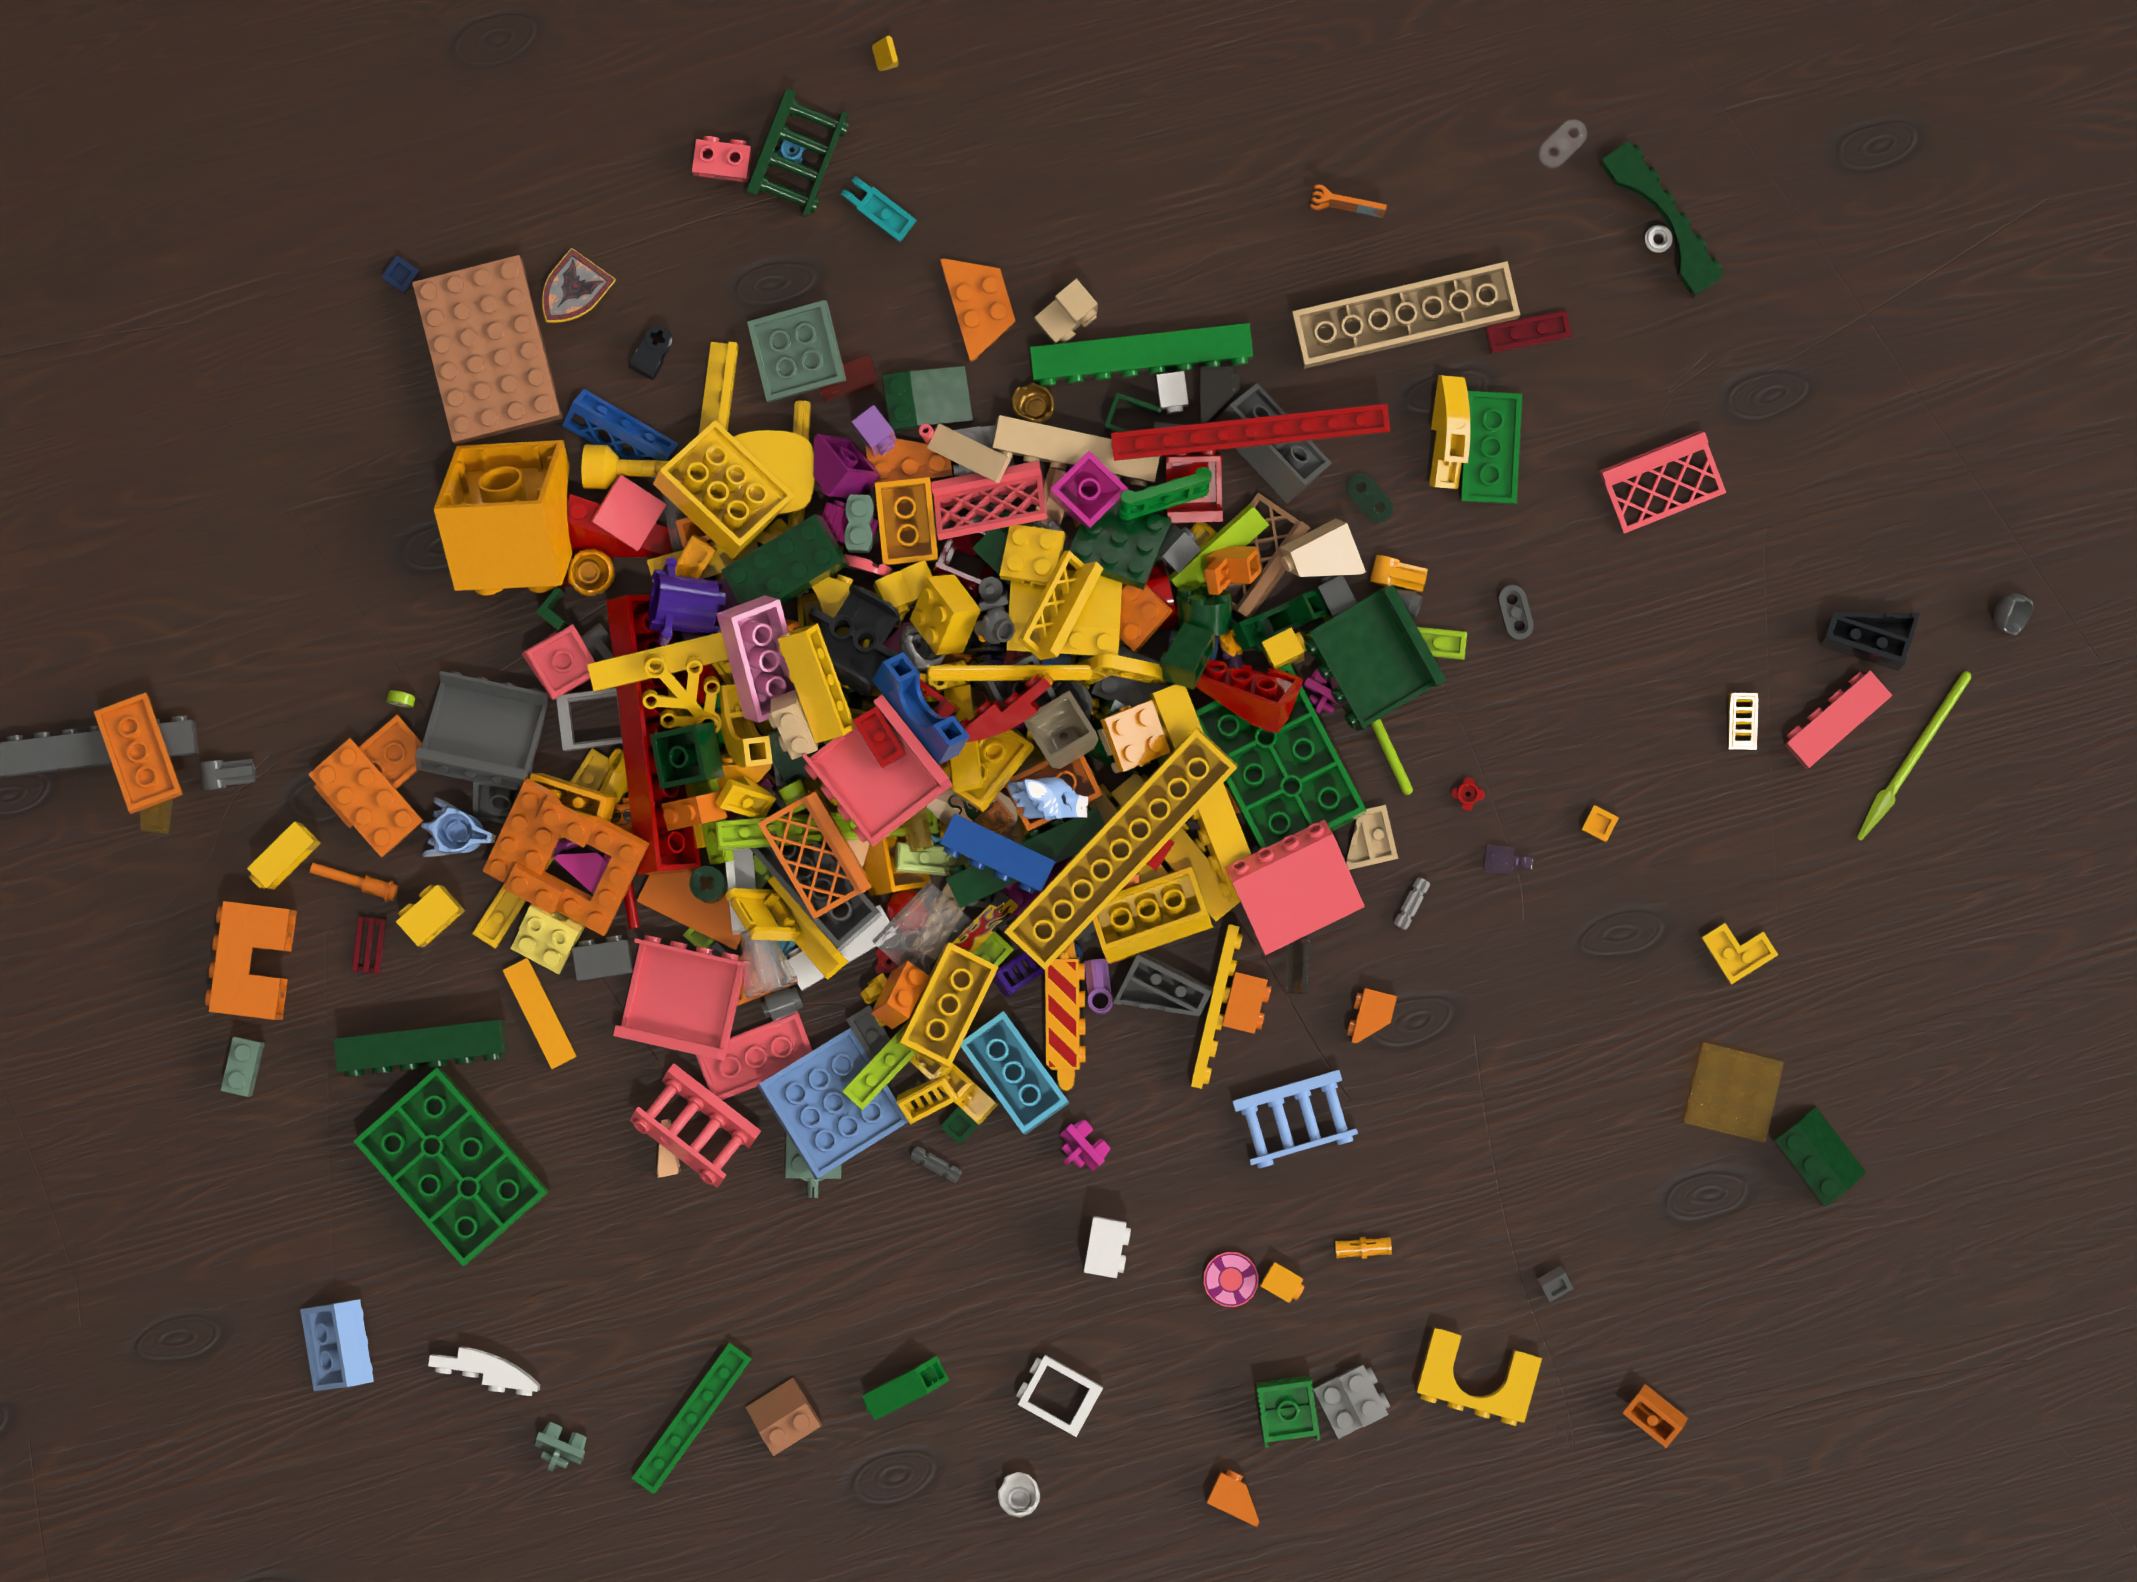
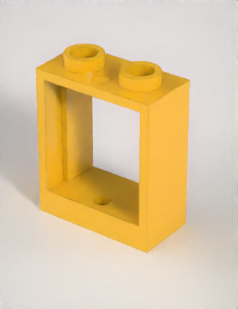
[247,821,321,890]

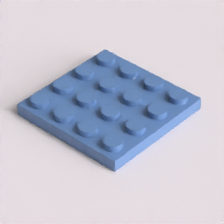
[757,1028,908,1180]

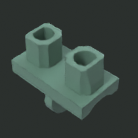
[535,1422,586,1472]

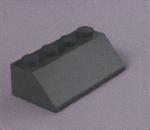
[1214,383,1332,504]

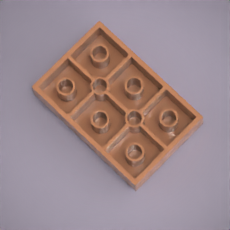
[412,255,563,445]

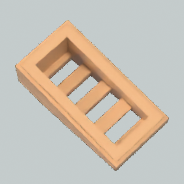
[657,1119,681,1178]

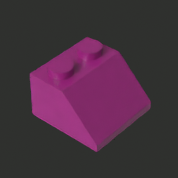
[813,434,881,500]

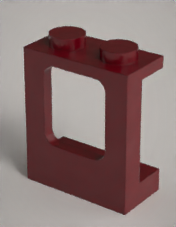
[932,514,994,600]

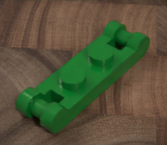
[1118,467,1212,520]

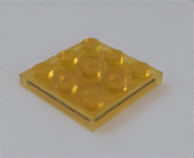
[1683,1042,1784,1143]

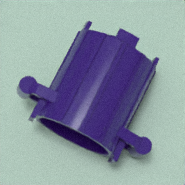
[648,557,726,646]

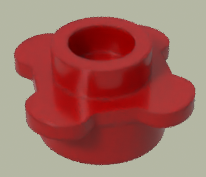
[1451,778,1485,811]
[875,948,903,975]

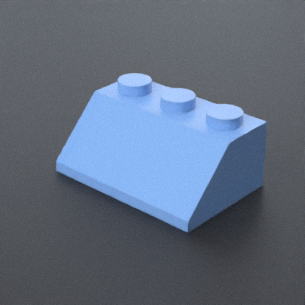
[300,1299,374,1391]

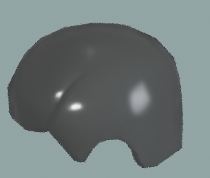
[1993,593,2033,635]

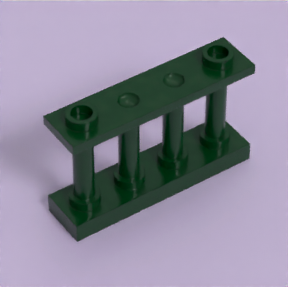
[744,88,849,218]

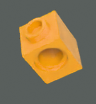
[1260,1261,1305,1303]

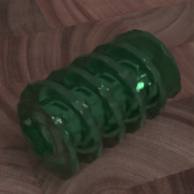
[689,866,728,904]

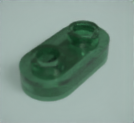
[1347,474,1393,523]

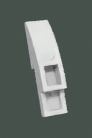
[428,1346,540,1396]

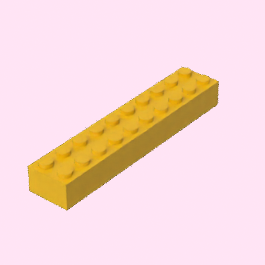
[1005,727,1238,970]

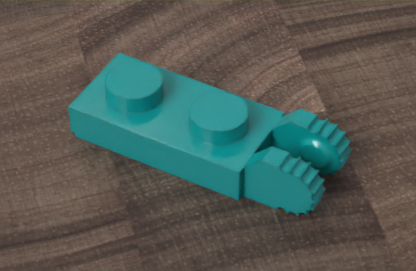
[840,176,917,243]

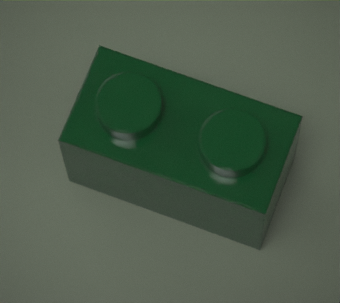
[1160,623,1215,690]

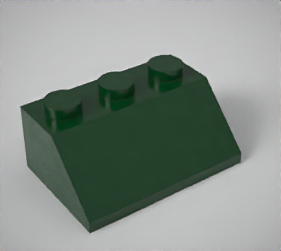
[1772,1107,1866,1207]

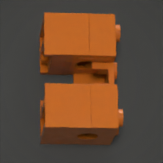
[205,901,297,1020]

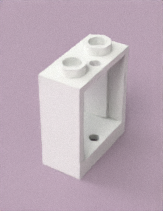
[1016,1355,1103,1437]

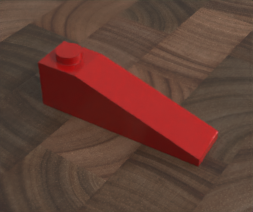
[1195,660,1303,733]

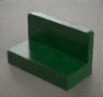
[536,587,569,632]

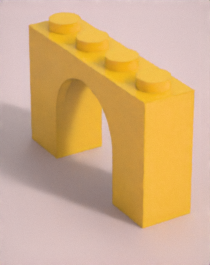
[1415,1327,1542,1426]

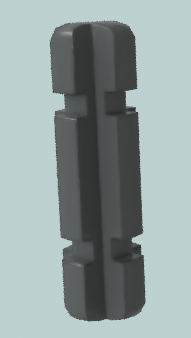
[910,1146,962,1183]

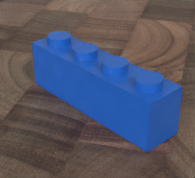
[940,813,1056,894]

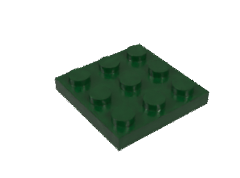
[1068,501,1172,590]

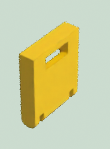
[725,888,801,941]

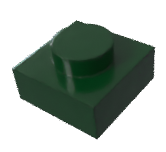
[940,1106,979,1145]

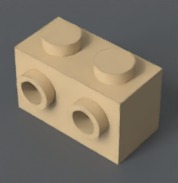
[767,690,818,760]

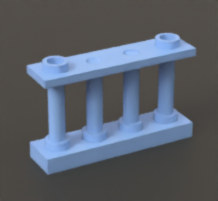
[1232,1070,1358,1169]

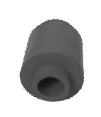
[761,986,803,1022]

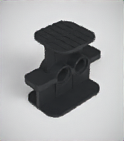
[808,585,901,697]

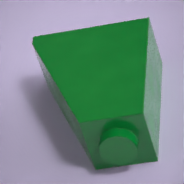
[862,1356,949,1420]

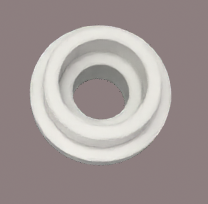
[1645,225,1672,253]

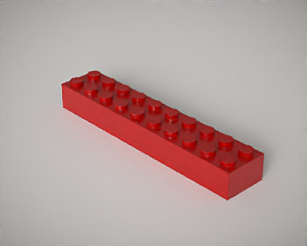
[607,595,701,875]

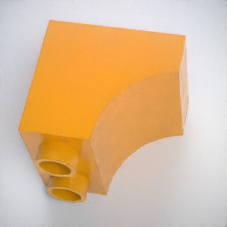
[434,440,573,595]

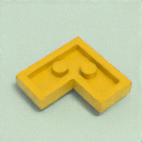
[1701,923,1778,985]

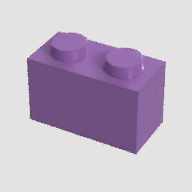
[852,405,897,457]

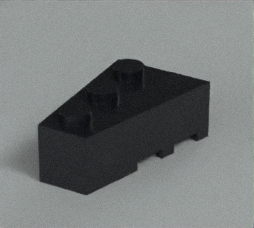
[1820,612,1920,671]

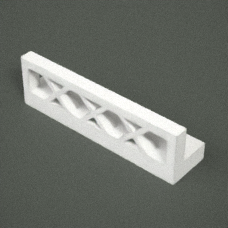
[725,848,756,935]

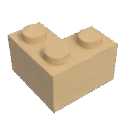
[1034,278,1098,344]

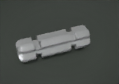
[1394,877,1430,930]

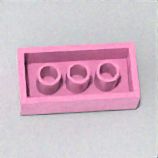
[717,595,796,723]

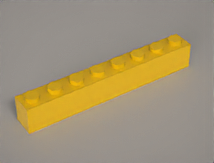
[1148,684,1251,901]

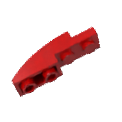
[959,672,1053,742]

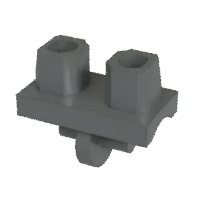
[979,576,1010,615]

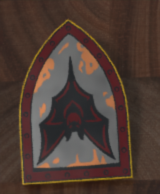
[542,248,616,323]

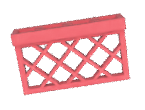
[1598,431,1726,534]
[931,460,1047,540]

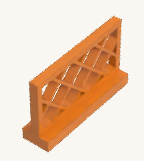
[758,788,872,919]

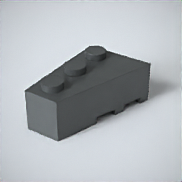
[1113,952,1213,1016]

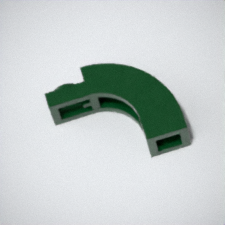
[1231,589,1329,651]

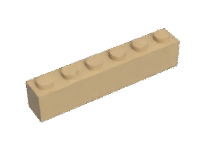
[991,415,1160,488]

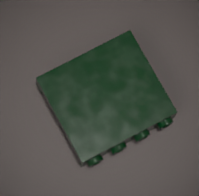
[1303,584,1447,731]

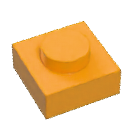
[1581,805,1619,843]

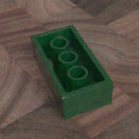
[721,514,850,605]

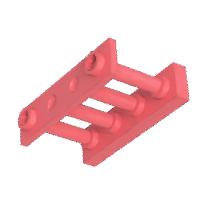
[629,1064,761,1188]

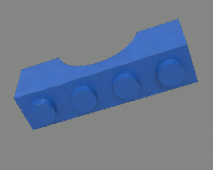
[872,652,970,765]

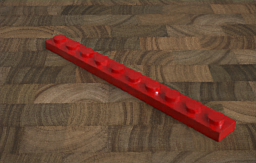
[1111,404,1390,461]

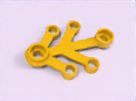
[642,653,722,733]

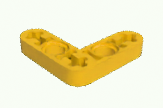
[1073,654,1168,685]

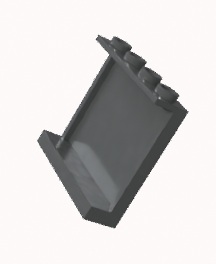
[415,671,549,791]

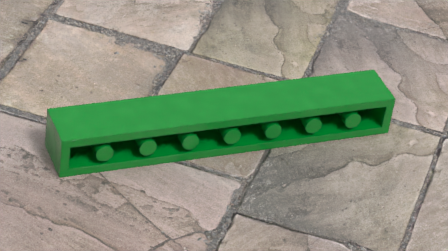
[1030,323,1253,387]

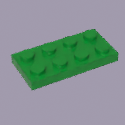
[1461,391,1522,505]

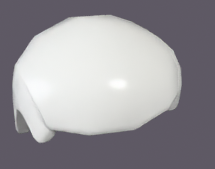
[998,1472,1040,1518]

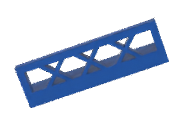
[562,389,678,479]

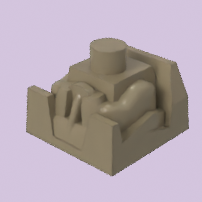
[1024,691,1098,769]

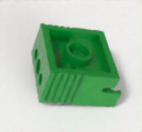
[1256,1375,1320,1448]

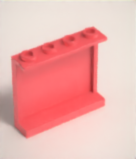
[802,695,953,847]
[1225,819,1365,955]
[613,935,746,1061]

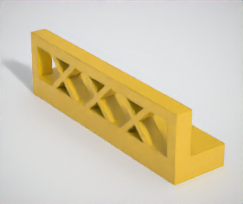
[699,342,739,434]
[1018,550,1104,660]
[768,876,849,980]

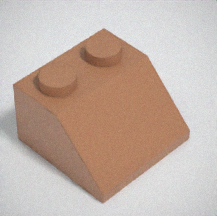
[746,1378,822,1456]

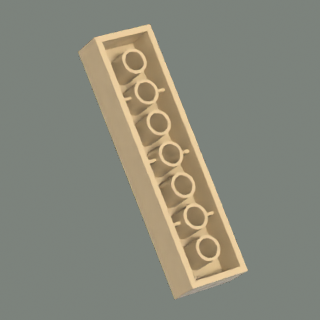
[1291,261,1520,369]

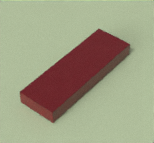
[1485,310,1572,354]

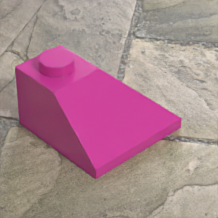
[1049,451,1129,528]

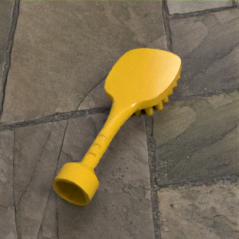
[581,430,815,514]

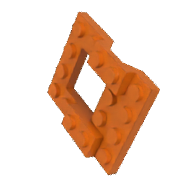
[483,778,650,936]

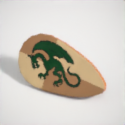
[927,789,1018,838]

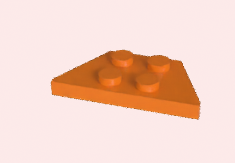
[940,259,1016,362]

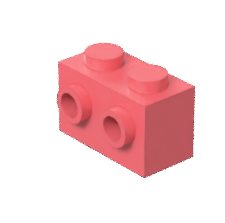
[692,136,752,183]

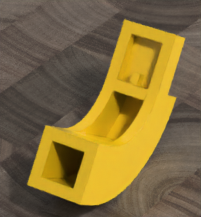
[719,684,773,767]

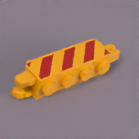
[1045,940,1086,1091]

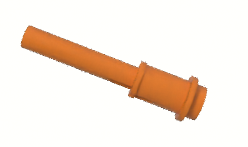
[310,863,398,902]

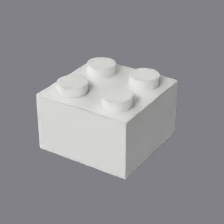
[1084,1216,1131,1278]

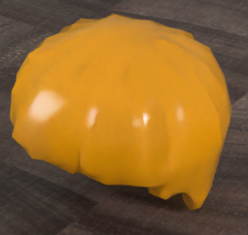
[568,548,615,596]

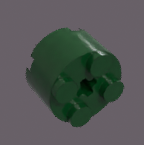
[1176,583,1232,636]

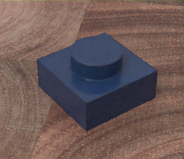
[381,255,420,294]

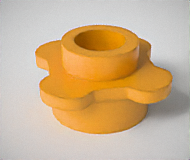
[1219,629,1243,657]

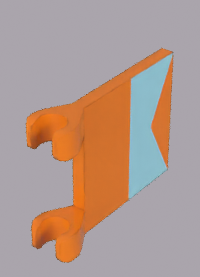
[1310,185,1387,218]

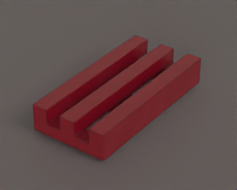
[352,916,387,974]

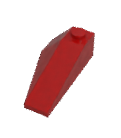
[567,494,677,558]

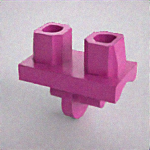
[1303,669,1342,716]
[1059,1119,1111,1172]

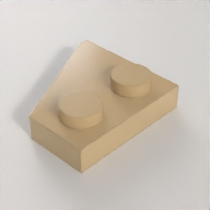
[1346,805,1398,870]

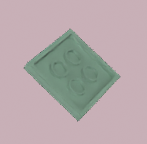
[747,300,847,402]

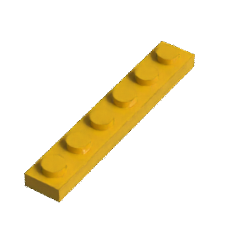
[1191,924,1243,1089]

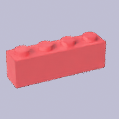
[1784,670,1892,769]

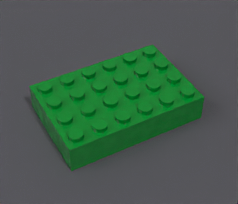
[1195,663,1366,850]
[353,1067,549,1266]

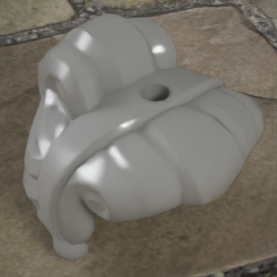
[900,625,946,673]

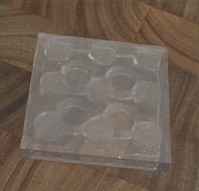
[872,881,973,976]

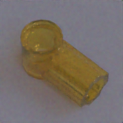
[903,806,934,852]

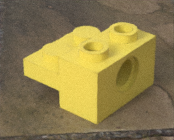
[511,904,585,974]

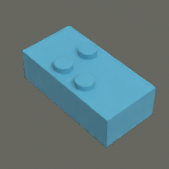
[961,1011,1070,1135]

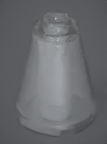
[741,928,798,998]

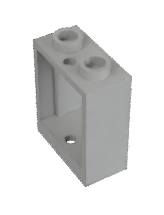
[556,688,623,752]

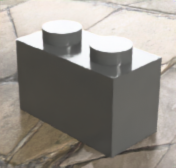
[572,935,633,981]

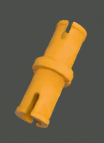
[1335,1237,1392,1259]

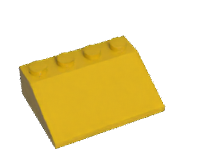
[653,420,795,559]
[1007,570,1122,656]

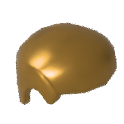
[1011,383,1055,424]

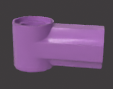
[1084,959,1113,1015]

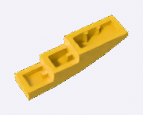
[909,1053,998,1125]

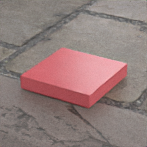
[590,475,667,551]
[525,624,595,700]

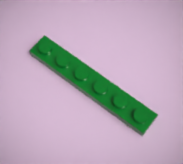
[632,1342,752,1494]

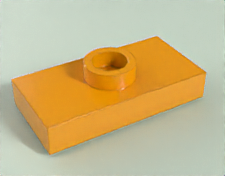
[675,534,717,579]

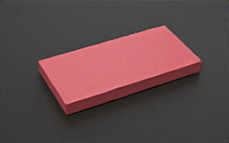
[695,1012,813,1100]

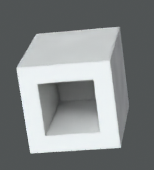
[1156,371,1188,414]

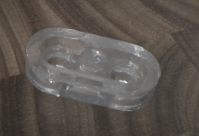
[1539,120,1587,168]

